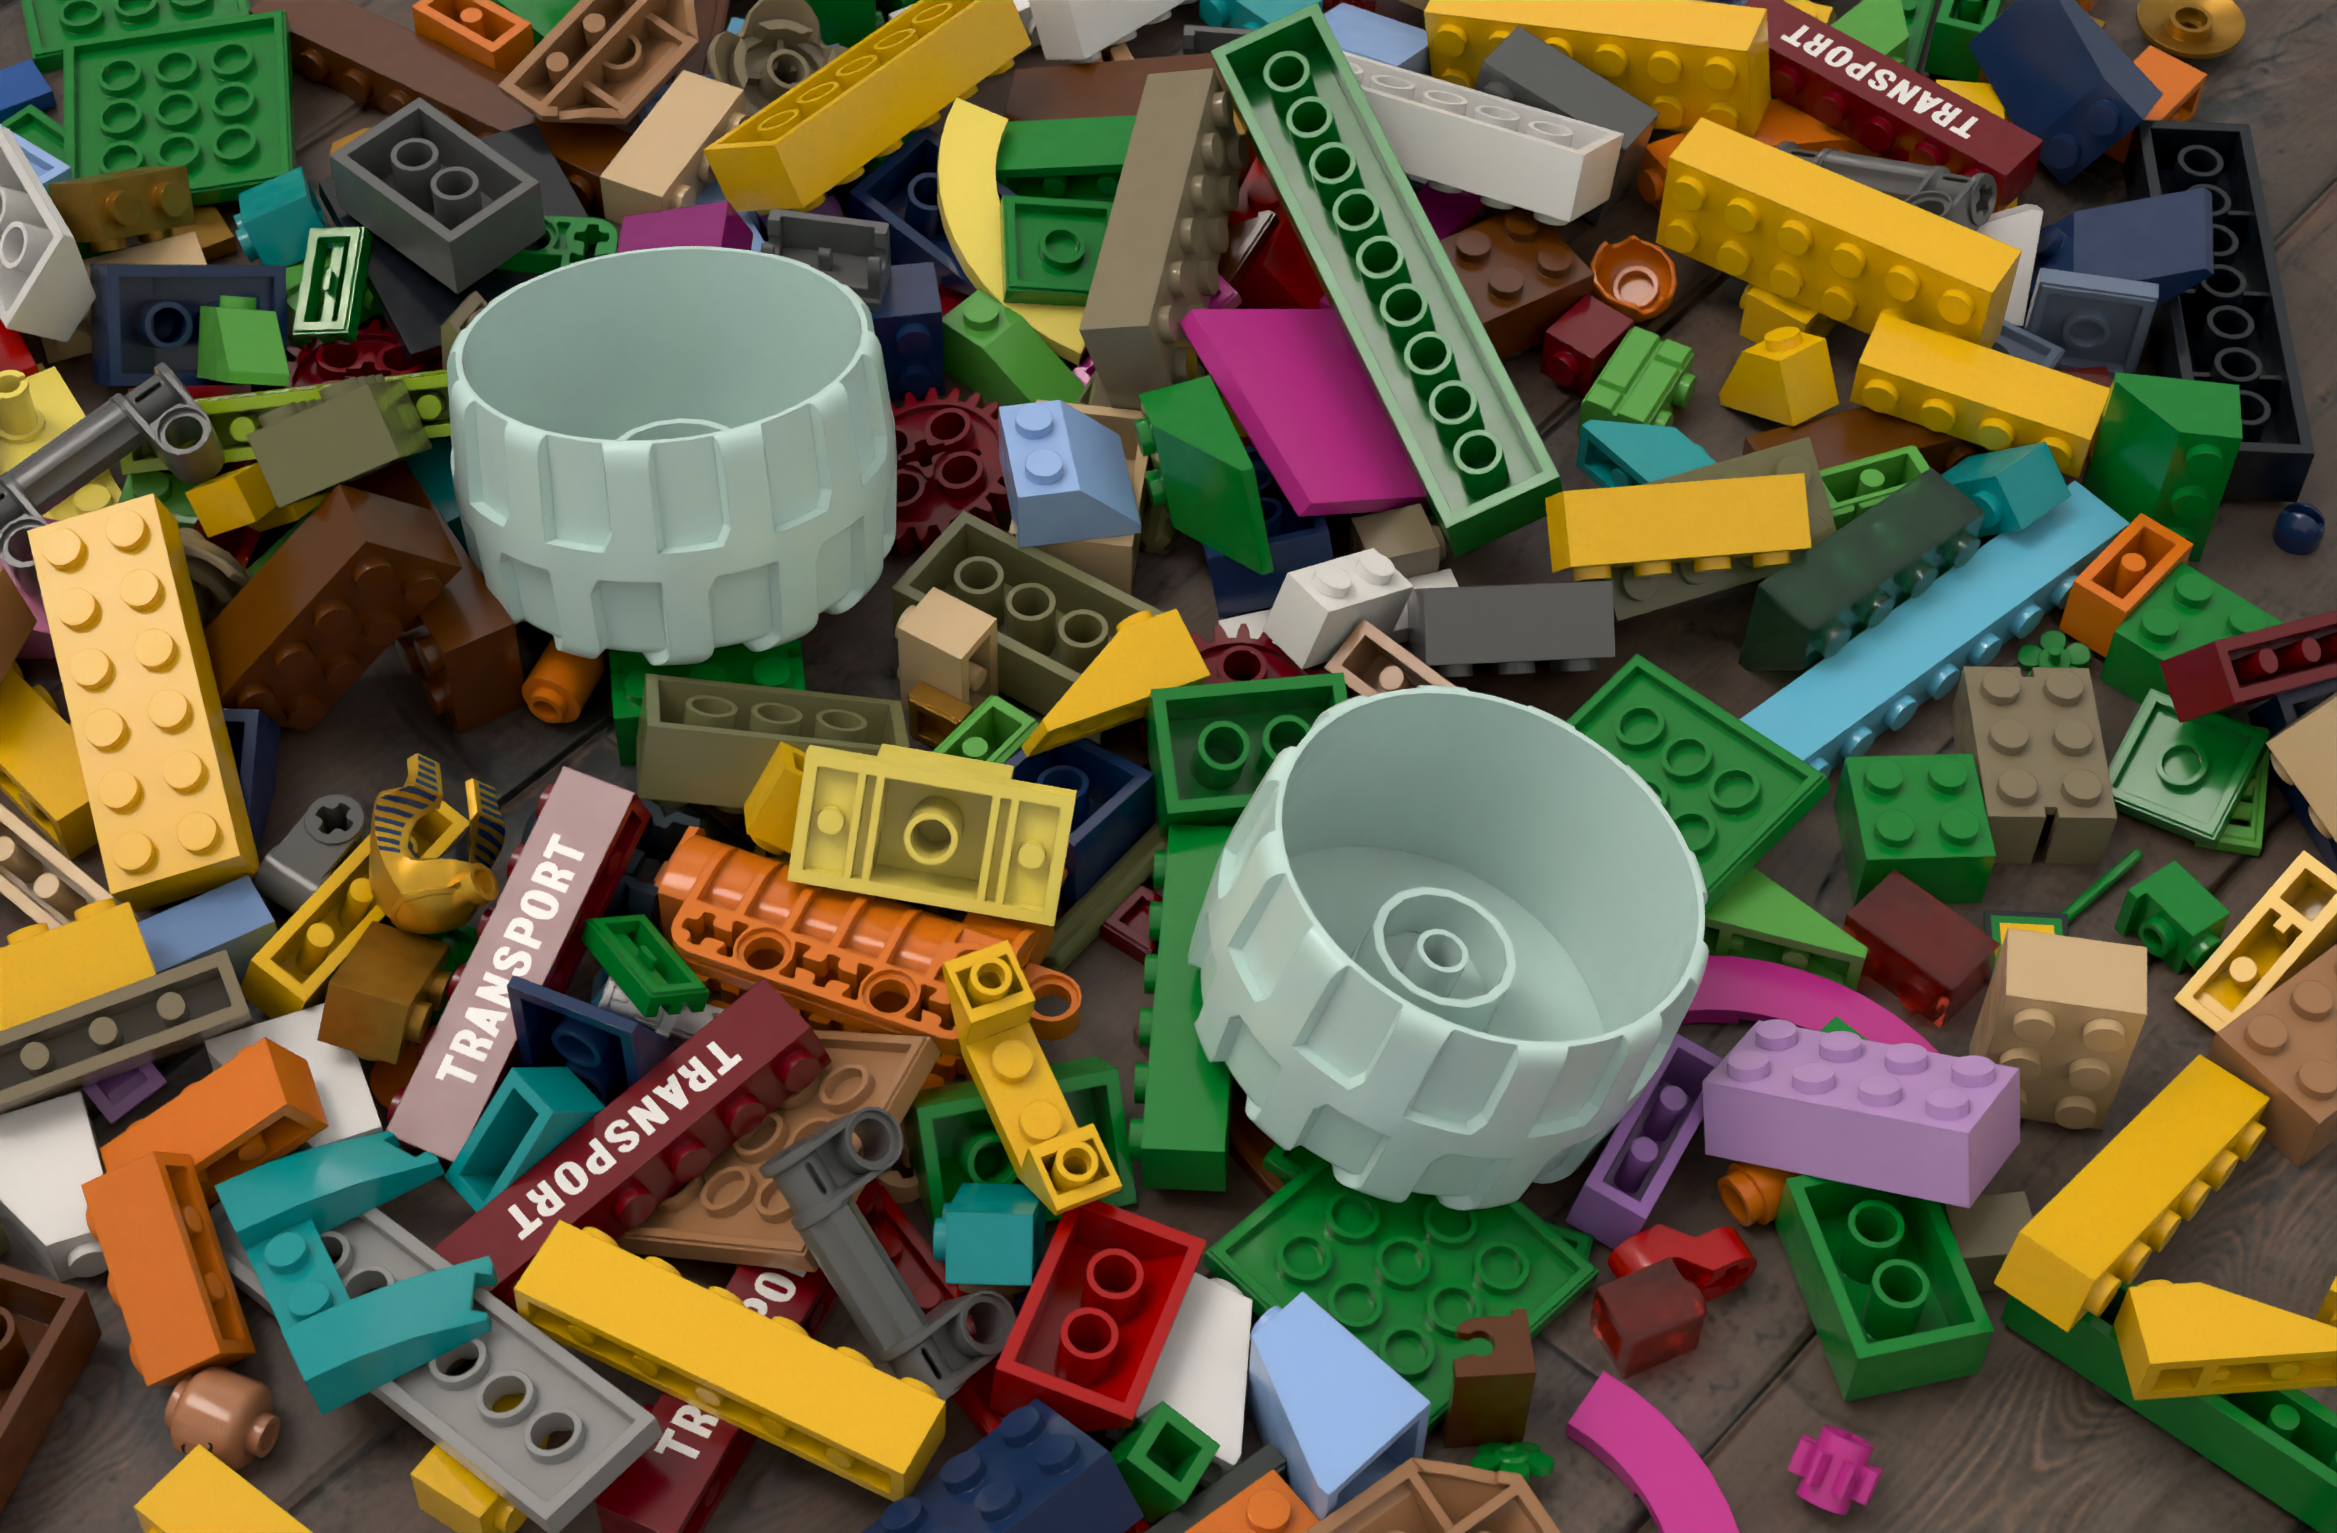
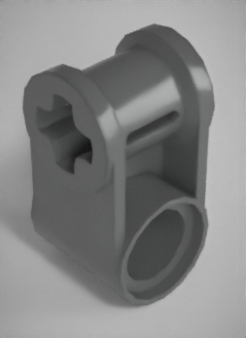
[254,794,367,915]

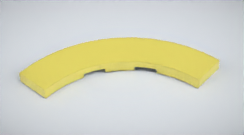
[937,97,1087,365]

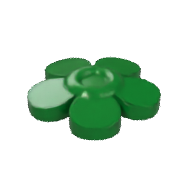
[2017,631,2090,677]
[1470,1441,1554,1483]

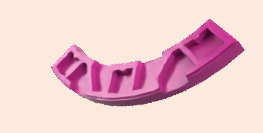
[1681,955,1940,1054]
[1565,1371,1739,1533]

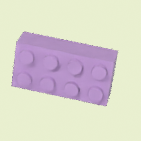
[1702,1019,2020,1209]

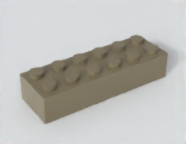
[1079,68,1249,411]

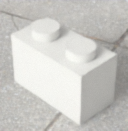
[1262,548,1414,670]

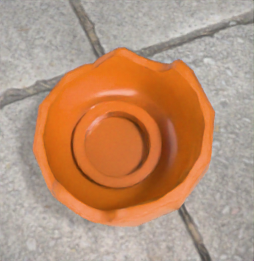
[1589,235,1678,322]

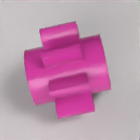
[1787,1424,1883,1515]

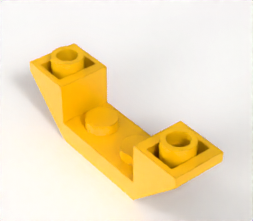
[942,940,1122,1216]

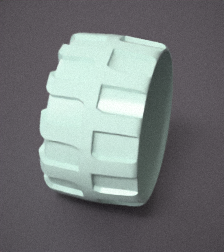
[447,246,897,666]
[1187,685,1709,1210]

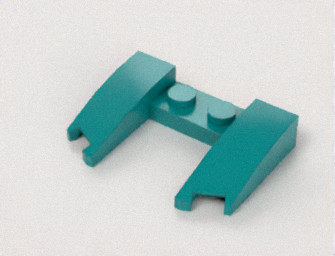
[214,1131,498,1415]

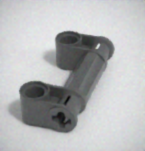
[1776,141,1997,231]
[0,362,225,596]
[758,1107,1016,1401]

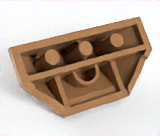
[498,0,700,125]
[1304,1457,1561,1533]

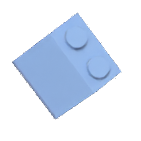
[999,400,1141,548]

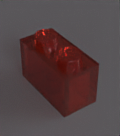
[1842,869,2001,1028]

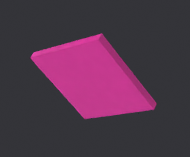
[1179,309,1430,517]

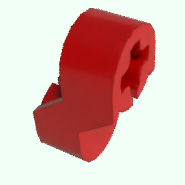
[1607,1224,1757,1303]

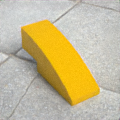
[185,463,331,537]

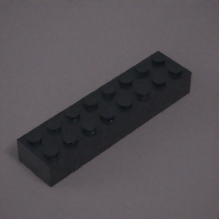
[2123,120,2315,503]

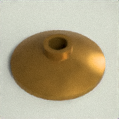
[2136,0,2246,59]

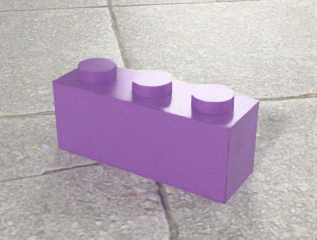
[1565,1033,1722,1250]

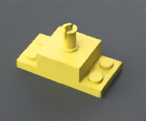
[0,363,122,521]
[787,743,1077,926]

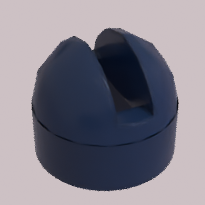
[2272,502,2325,555]

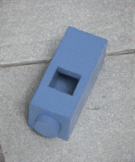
[138,875,277,980]

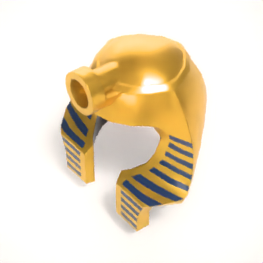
[369,753,506,934]

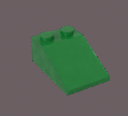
[1133,375,1274,575]

